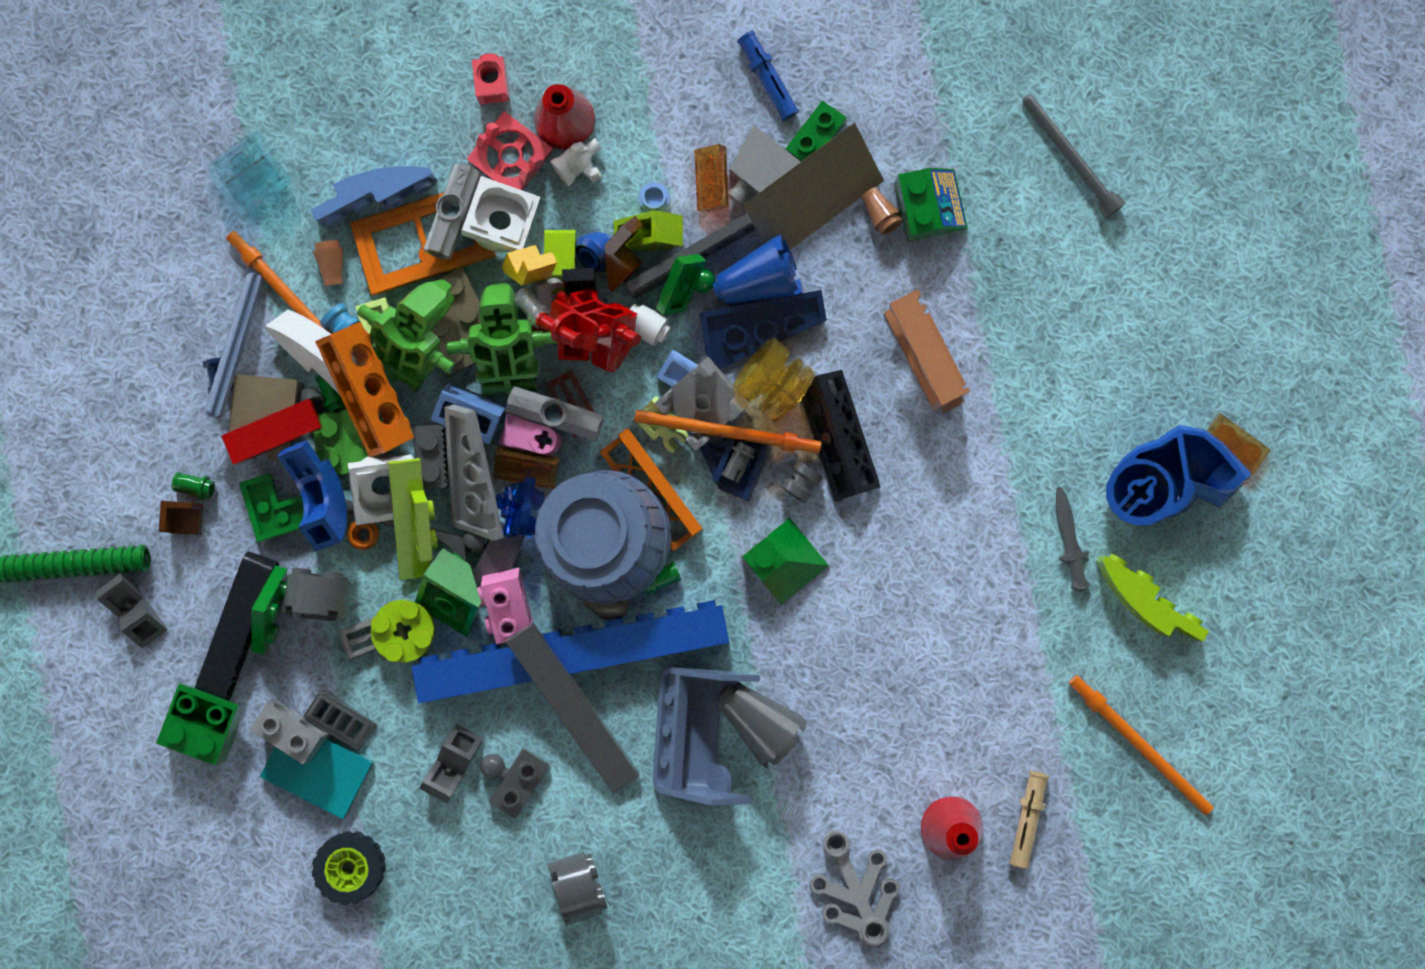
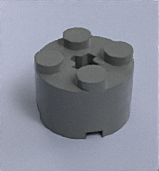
[282,568,351,621]
[547,852,608,926]

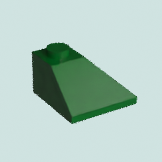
[742,518,829,605]
[415,548,481,637]

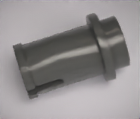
[721,441,755,483]

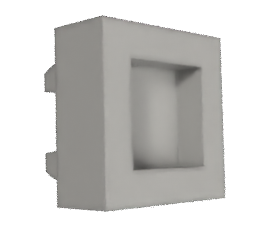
[530,278,563,314]

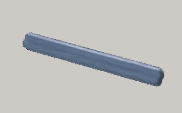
[204,273,264,419]

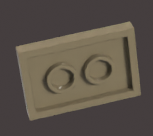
[407,267,481,378]

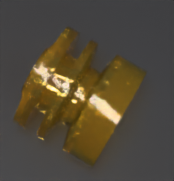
[732,338,815,422]

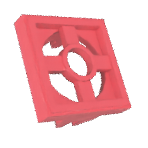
[466,111,554,191]

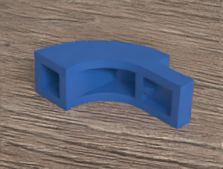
[277,440,347,552]

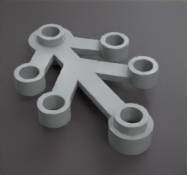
[810,829,900,947]

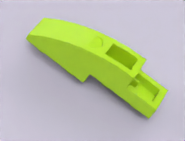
[1096,554,1209,642]

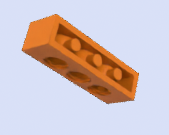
[315,321,414,457]

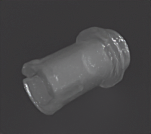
[514,287,550,328]

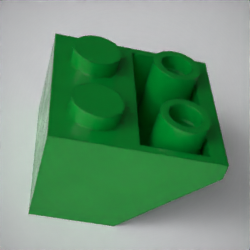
[156,683,240,765]

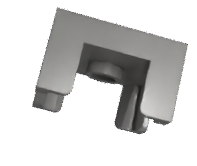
[654,357,749,451]

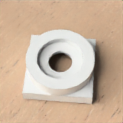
[461,176,540,252]
[348,453,413,525]

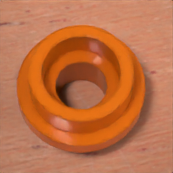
[347,521,379,550]

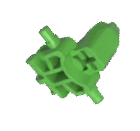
[357,279,455,392]
[446,282,557,397]

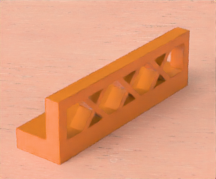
[599,428,703,551]

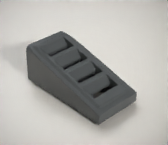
[303,689,377,750]

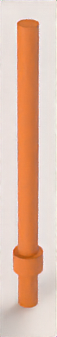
[226,231,332,334]
[634,409,821,454]
[1069,675,1214,815]

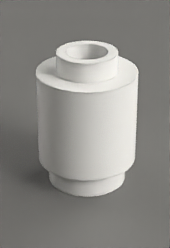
[630,304,671,346]

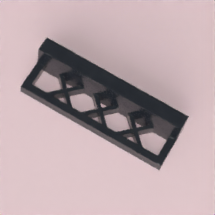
[796,370,881,502]

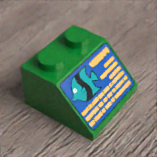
[894,168,968,242]

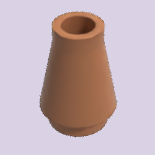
[861,187,903,235]
[312,240,343,286]

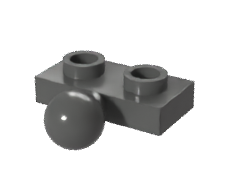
[480,747,549,819]

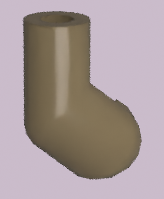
[582,600,630,620]

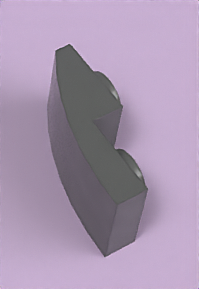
[473,522,526,587]

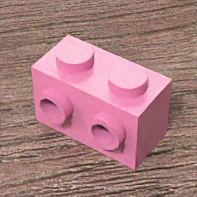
[477,568,533,644]

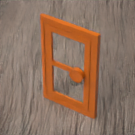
[350,191,496,296]

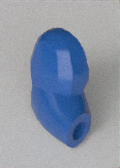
[1106,425,1252,525]

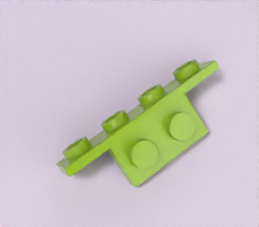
[388,458,437,580]

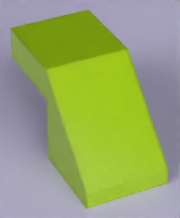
[544,230,577,295]

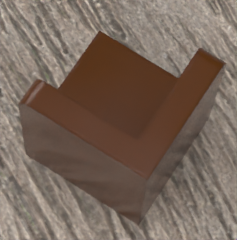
[159,501,203,535]

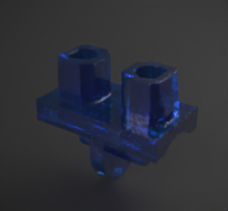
[495,476,545,539]

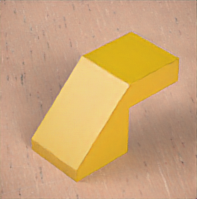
[502,245,557,286]

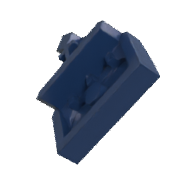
[700,438,772,501]

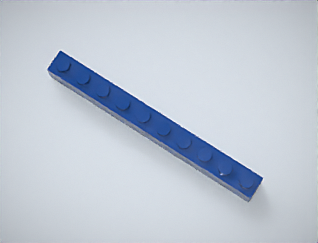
[411,600,730,704]

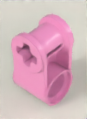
[498,414,562,455]

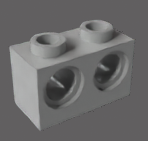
[250,700,329,764]

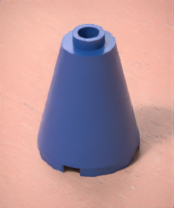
[713,234,803,304]

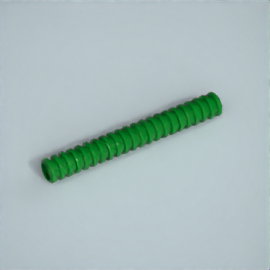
[0,544,151,583]

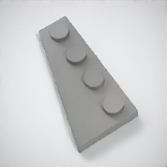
[444,405,504,541]

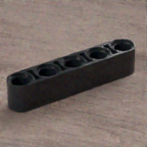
[195,551,279,701]

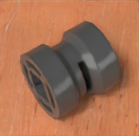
[780,461,823,503]

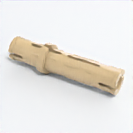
[1009,770,1050,869]

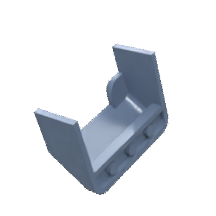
[653,667,760,806]

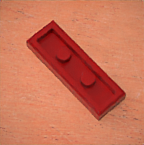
[221,398,323,465]

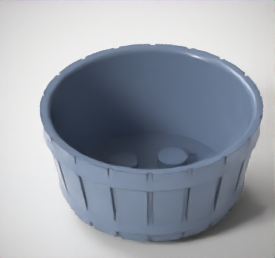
[535,470,671,604]

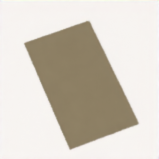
[742,122,884,250]

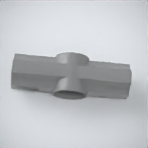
[424,163,481,260]
[505,386,604,441]

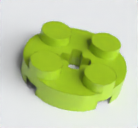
[371,599,436,663]

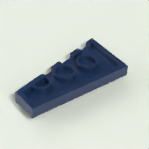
[699,290,827,370]

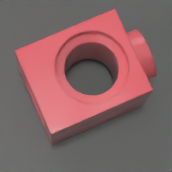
[472,54,510,104]

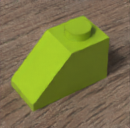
[613,210,683,251]

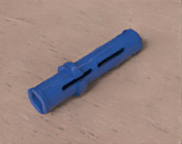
[737,31,800,121]

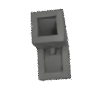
[95,573,167,648]
[420,724,484,804]

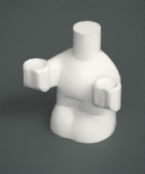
[550,138,602,187]

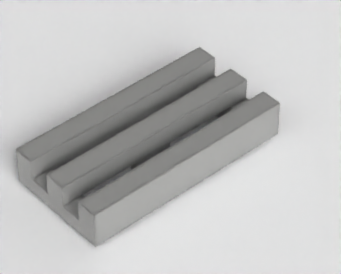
[338,618,408,661]

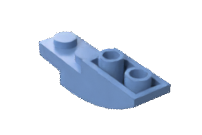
[311,166,437,227]

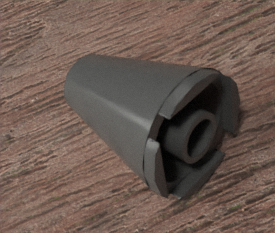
[718,682,807,768]

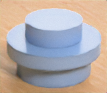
[639,183,670,212]

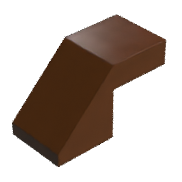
[604,216,644,292]

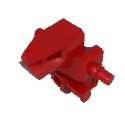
[535,289,641,373]

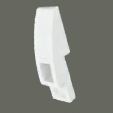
[265,310,370,395]

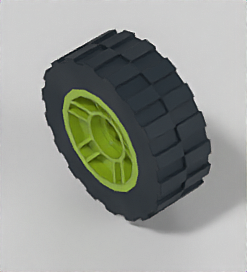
[311,831,386,905]

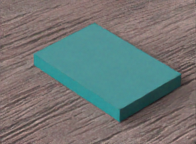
[259,738,374,819]

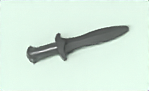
[1056,487,1090,592]

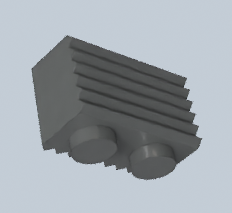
[413,425,449,491]

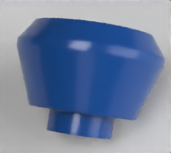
[575,232,611,272]

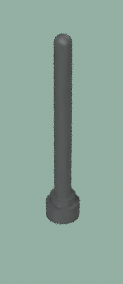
[1022,95,1126,219]

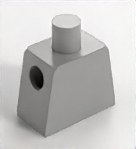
[727,126,800,206]

